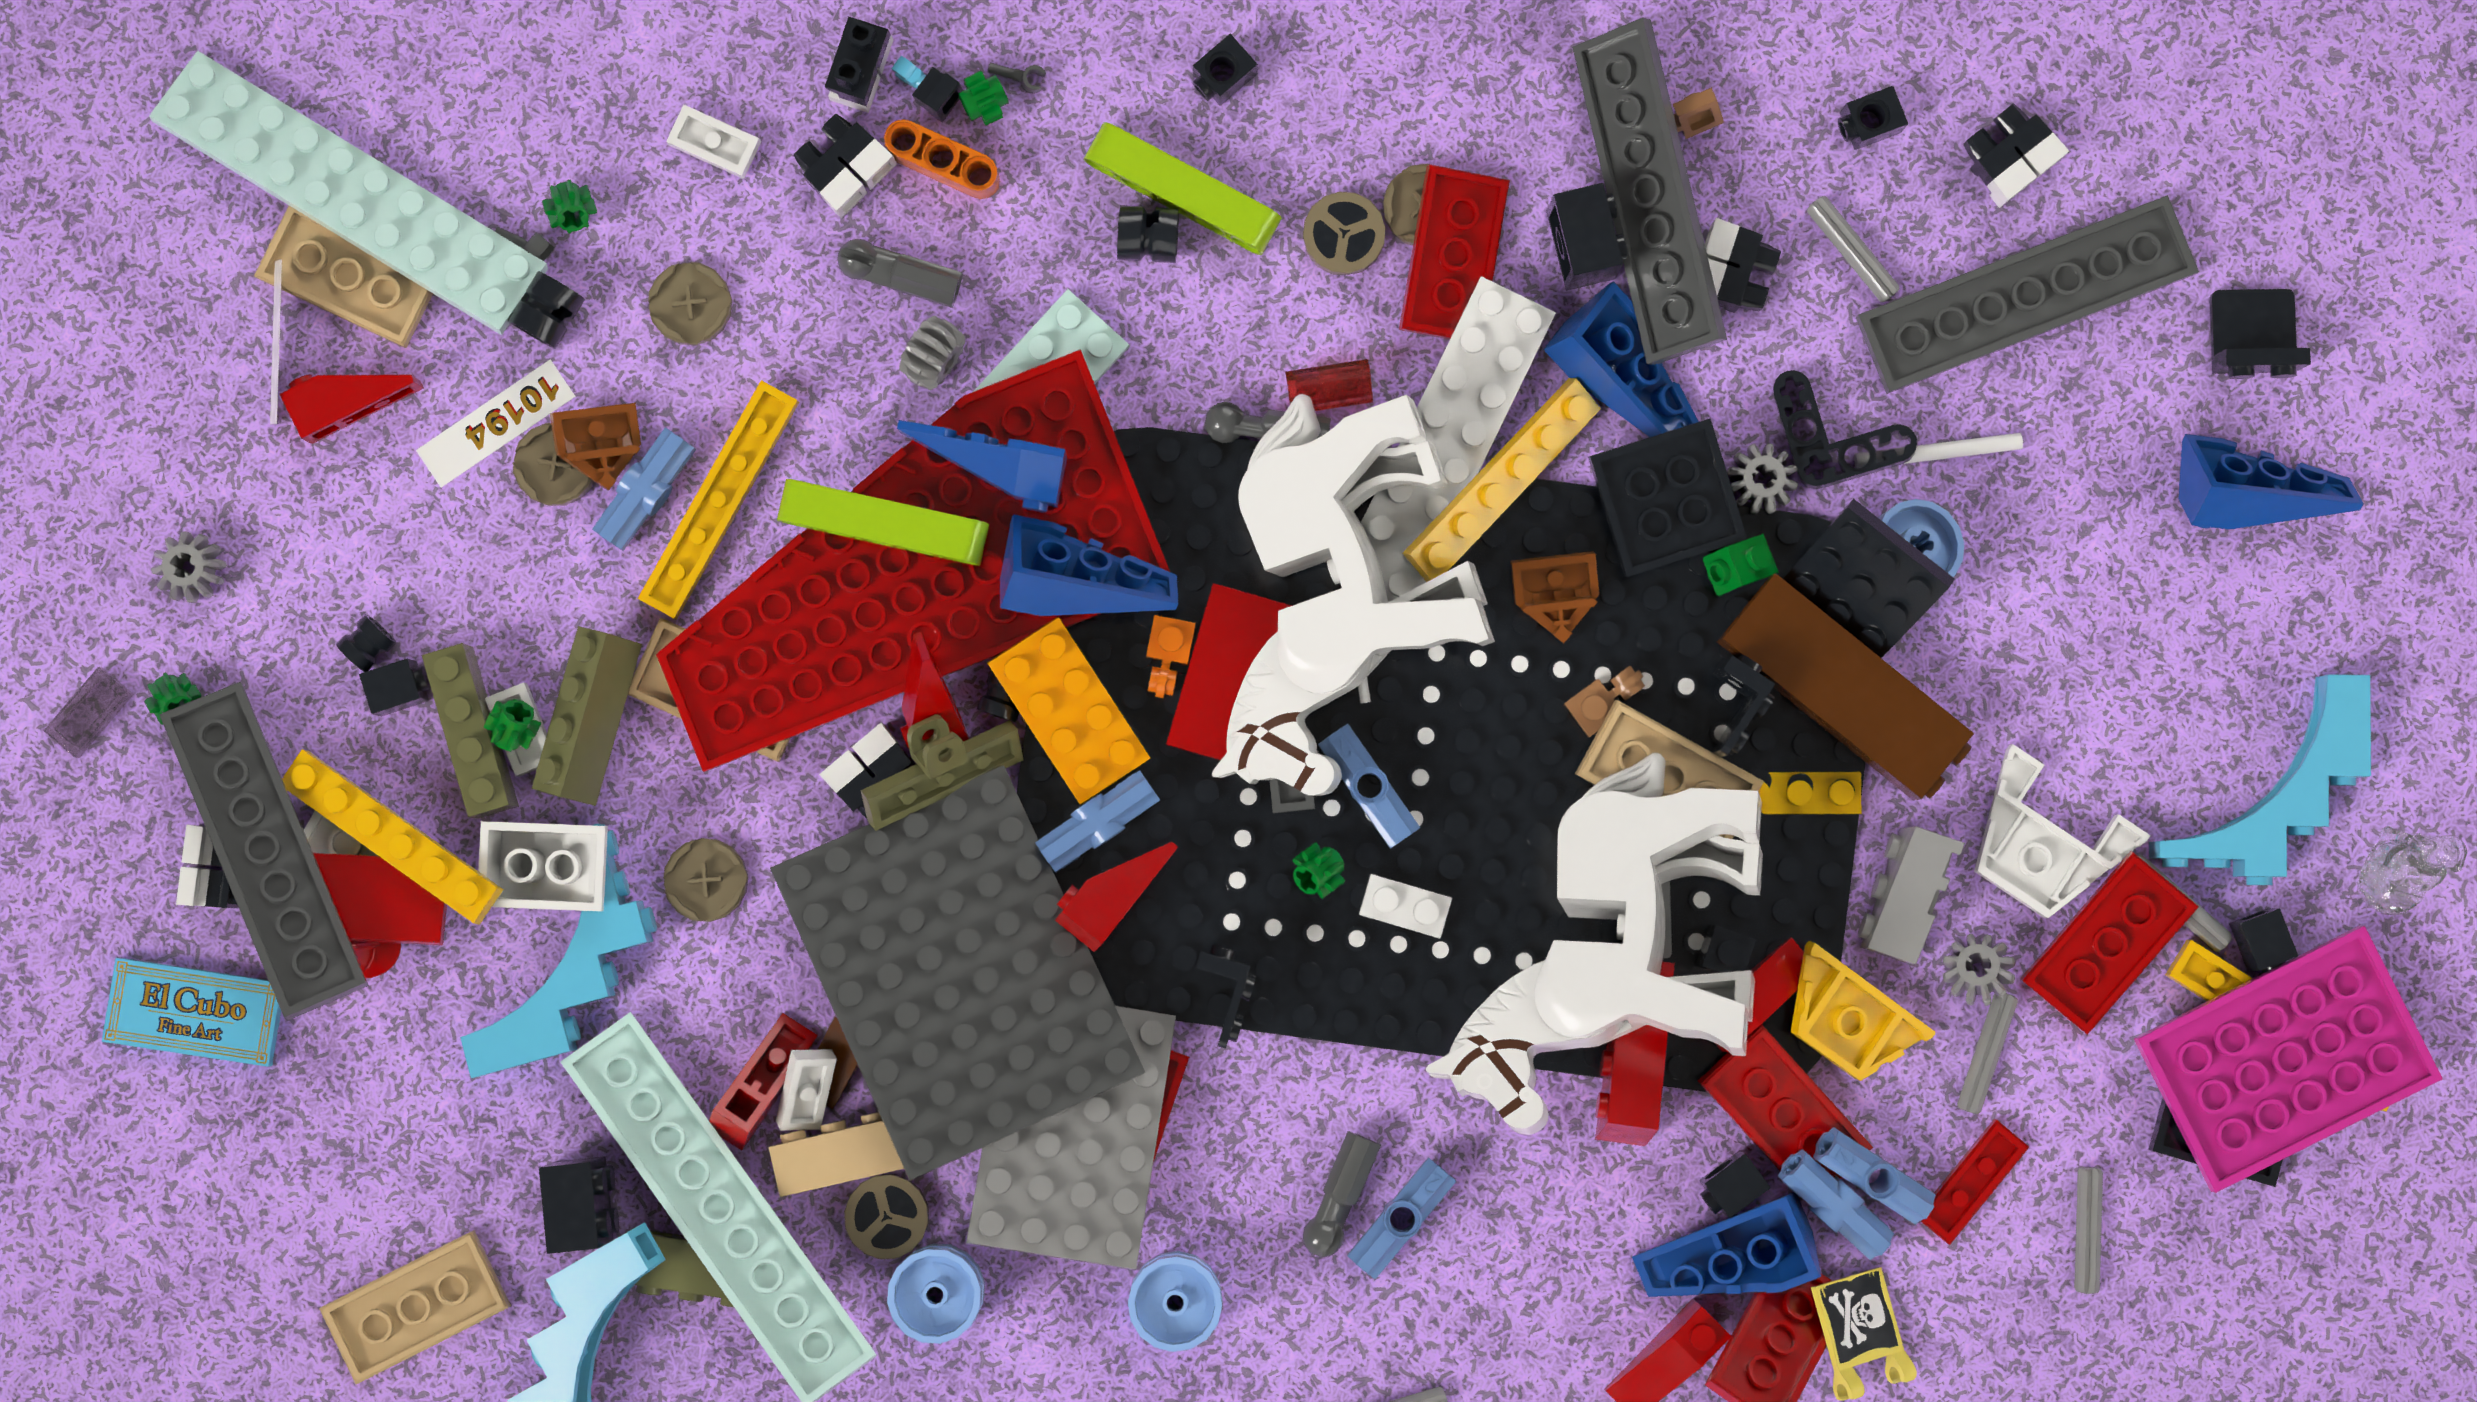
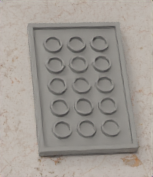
[966,1006,1176,1270]

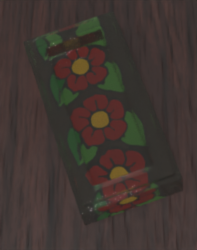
[43,667,134,758]

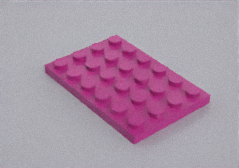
[2133,926,2443,1193]

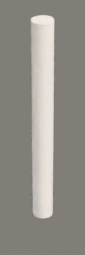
[1854,433,2023,468]

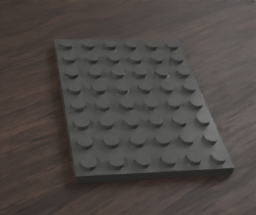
[770,765,1145,1181]

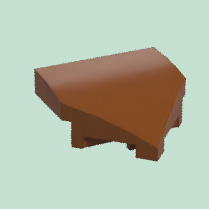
[550,403,641,491]
[1510,551,1599,643]

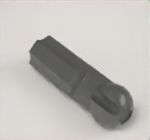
[837,239,963,308]
[1205,402,1331,443]
[1303,1131,1381,1257]

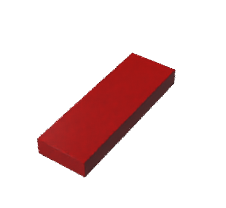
[1920,1119,2029,1245]

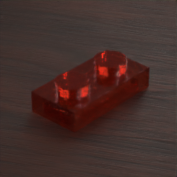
[1285,359,1373,411]

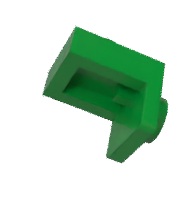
[1703,534,1779,596]

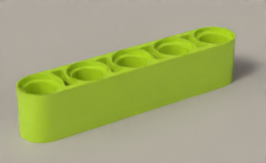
[1083,122,1282,255]
[777,479,989,566]

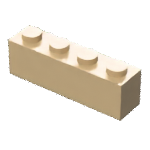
[768,1112,904,1197]

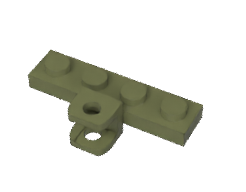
[861,714,1023,831]

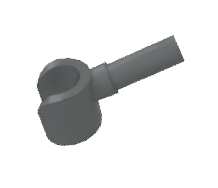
[988,62,1046,94]
[495,227,554,261]

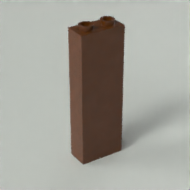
[1717,573,1974,801]

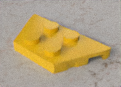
[1791,941,1936,1081]

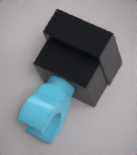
[891,56,963,123]

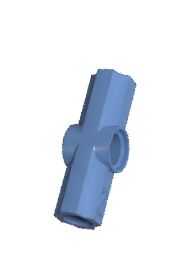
[592,427,696,551]
[1318,724,1420,849]
[1035,770,1160,872]
[1813,1127,1936,1225]
[1778,1149,1895,1260]
[1347,1157,1456,1279]

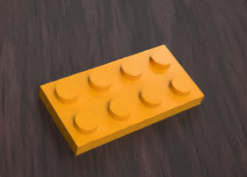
[987,617,1151,805]

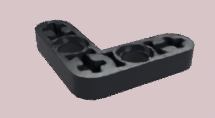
[1773,370,1917,489]

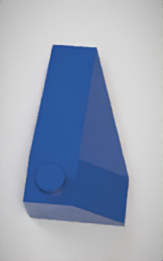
[1543,281,1699,437]
[897,420,1067,512]
[2178,434,2364,530]
[1000,514,1178,616]
[1632,1192,1822,1297]

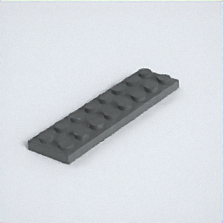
[1572,17,1727,365]
[1856,195,2199,394]
[159,682,369,1021]

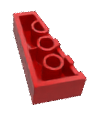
[1595,962,1675,1146]

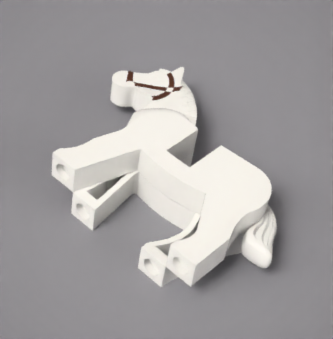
[1212,394,1495,796]
[1426,753,1763,1135]

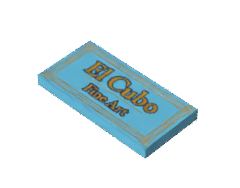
[101,958,281,1067]

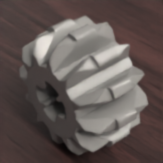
[899,316,965,390]
[1726,443,1798,515]
[151,531,227,603]
[1943,934,2015,1006]

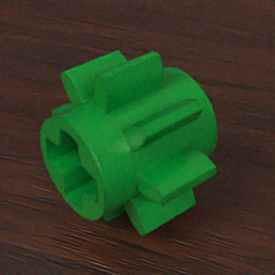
[958,71,1009,126]
[542,179,597,234]
[144,672,202,725]
[484,699,541,752]
[1292,843,1345,899]

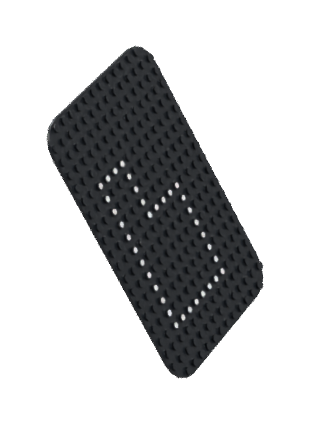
[1017,427,1866,1092]

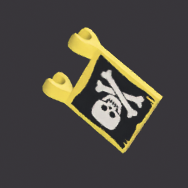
[1811,1267,1917,1401]

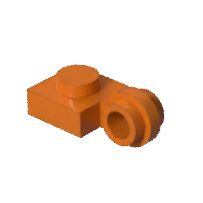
[1146,615,1196,698]

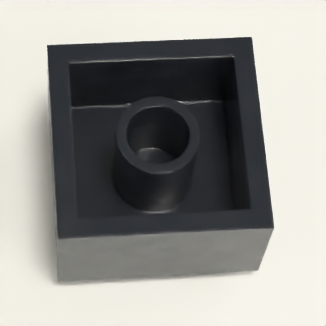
[1546,183,1628,291]
[539,1156,619,1254]

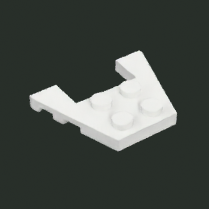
[1974,744,2151,918]

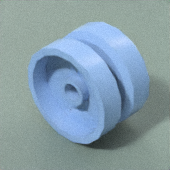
[1878,499,1964,577]
[887,1243,985,1344]
[1128,1251,1222,1352]

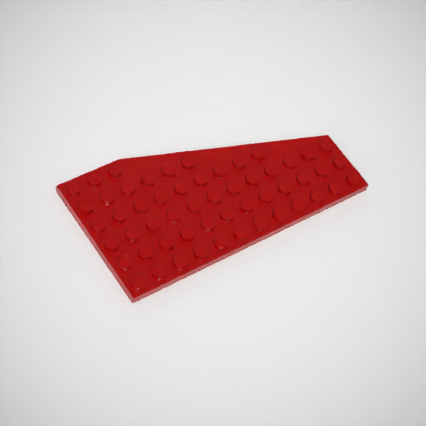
[656,349,1170,772]

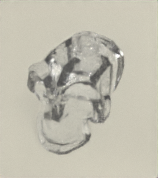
[2356,826,2467,915]

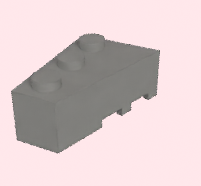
[1858,826,1965,964]

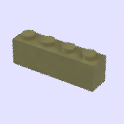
[531,626,642,806]
[422,643,519,819]
[635,1230,807,1308]

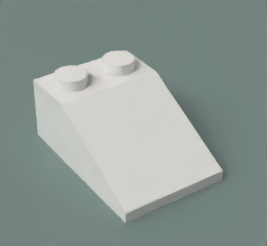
[478,821,608,912]

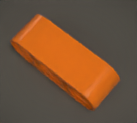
[884,119,1000,199]

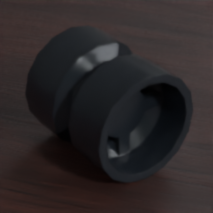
[1117,205,1179,263]
[508,271,585,349]

